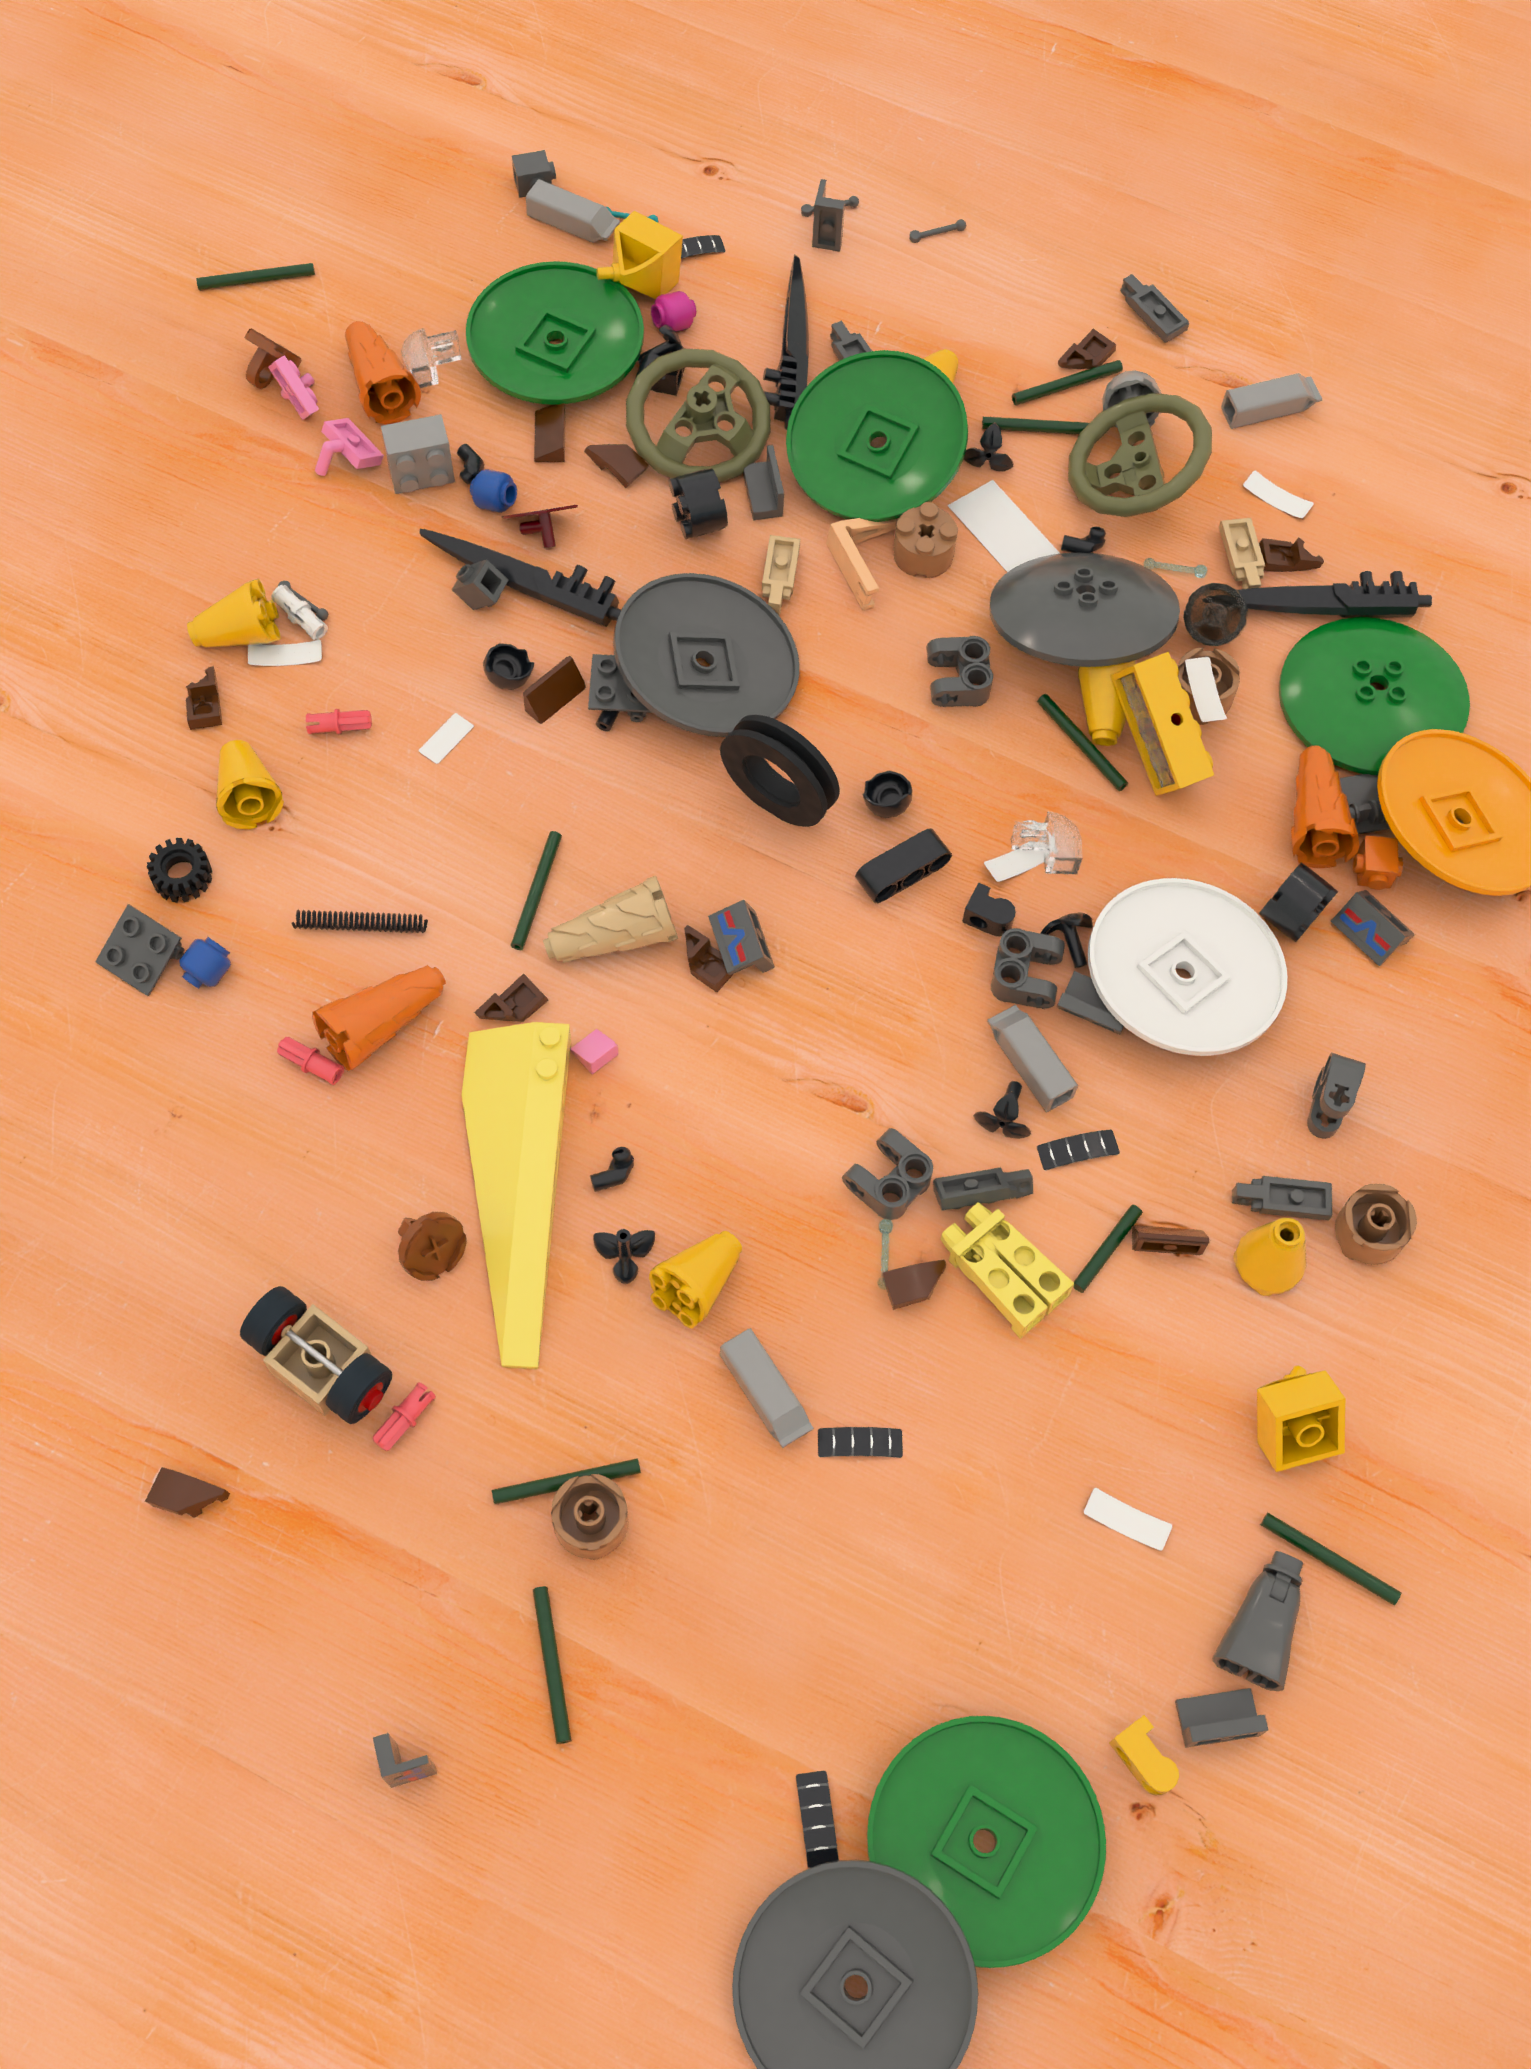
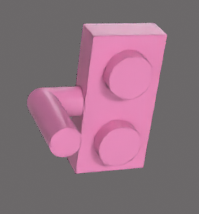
[268,355,319,420]
[315,418,384,476]

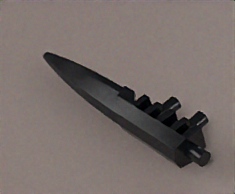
[763,254,809,430]
[420,529,621,627]
[1199,571,1432,618]

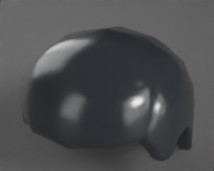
[483,643,534,690]
[862,771,913,818]

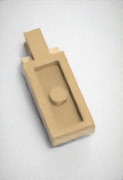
[1219,518,1265,589]
[762,535,801,616]

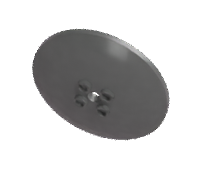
[990,552,1180,667]
[613,573,800,737]
[732,1860,978,2069]

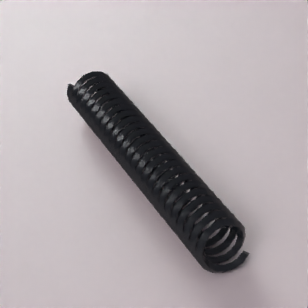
[291,909,428,933]

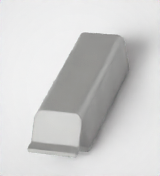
[526,179,620,243]
[1221,373,1322,429]
[987,1005,1078,1112]
[720,1328,814,1448]

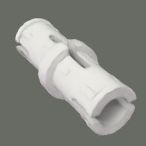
[271,585,328,640]

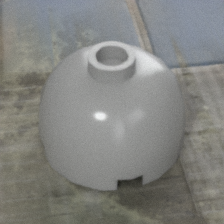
[1102,370,1162,428]

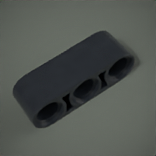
[855,828,952,903]

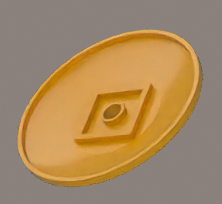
[1377,729,1531,896]

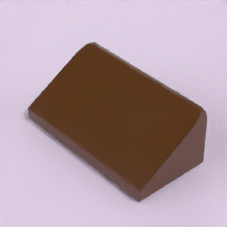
[534,403,565,462]
[523,656,586,724]
[1132,1225,1209,1255]

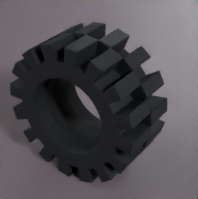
[147,838,212,903]

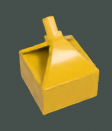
[596,211,683,299]
[1257,1366,1346,1472]

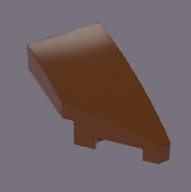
[1058,328,1116,369]
[584,444,649,488]
[1259,538,1324,572]
[186,666,222,730]
[684,925,733,992]
[474,973,548,1022]
[882,1260,946,1310]
[145,1467,230,1518]

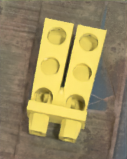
[940,1202,1074,1339]

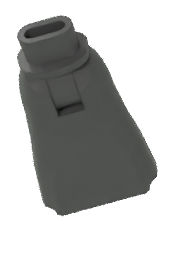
[1212,1551,1303,1692]

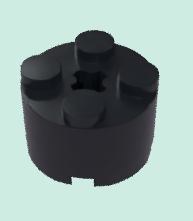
[668,468,728,539]
[1259,862,1338,942]

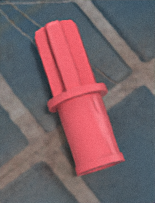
[306,709,372,735]
[277,1037,344,1085]
[372,1382,436,1451]

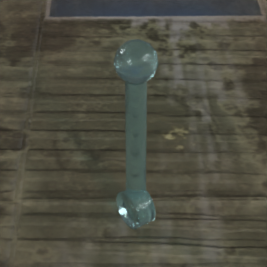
[1143,558,1208,578]
[877,1219,893,1290]

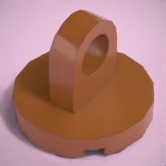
[244,328,302,389]
[398,1212,467,1281]

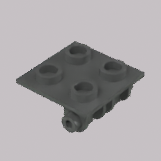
[588,654,652,722]
[1340,774,1390,834]
[95,904,185,996]

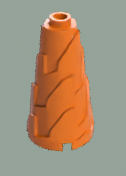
[345,321,421,424]
[1291,746,1360,868]
[312,965,446,1071]

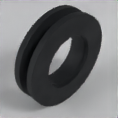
[720,715,840,827]

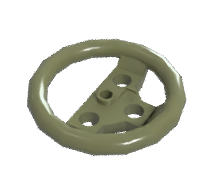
[626,348,771,483]
[1068,393,1212,517]

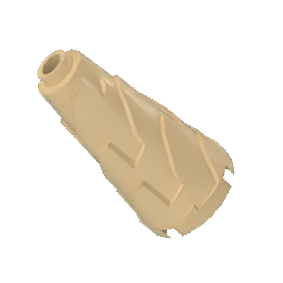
[543,876,678,963]

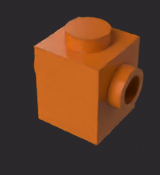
[1352,836,1403,890]

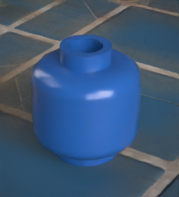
[470,469,517,513]
[179,937,231,989]

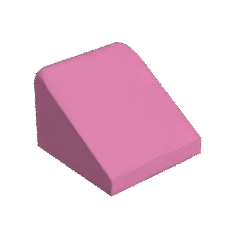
[570,1029,618,1074]

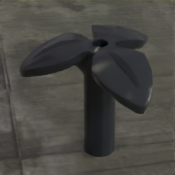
[638,324,685,373]
[964,423,1014,471]
[1041,912,1093,968]
[973,1081,1031,1139]
[593,1229,655,1284]

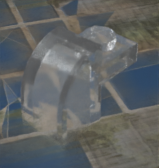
[401,328,462,388]
[1011,812,1083,874]

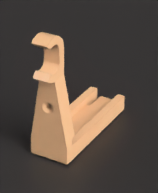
[826,518,899,610]

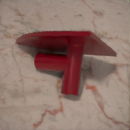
[502,505,578,548]

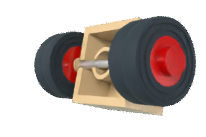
[240,1286,392,1424]

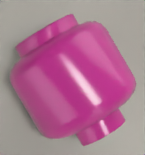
[651,291,696,332]

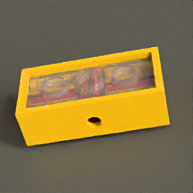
[1110,652,1214,796]

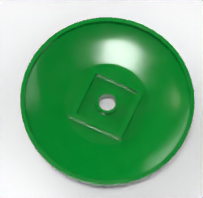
[466,261,644,405]
[786,350,968,522]
[1279,617,1470,775]
[867,1716,1106,1968]

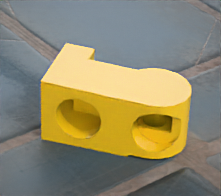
[1109,1715,1179,1796]

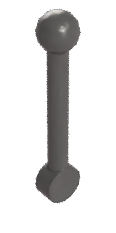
[801,196,859,217]
[909,219,966,243]
[278,581,328,621]

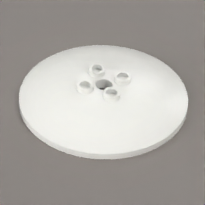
[1088,878,1288,1056]

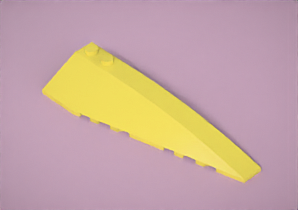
[461,1022,571,1369]

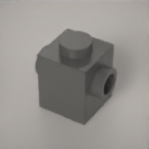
[511,150,556,198]
[452,559,509,610]

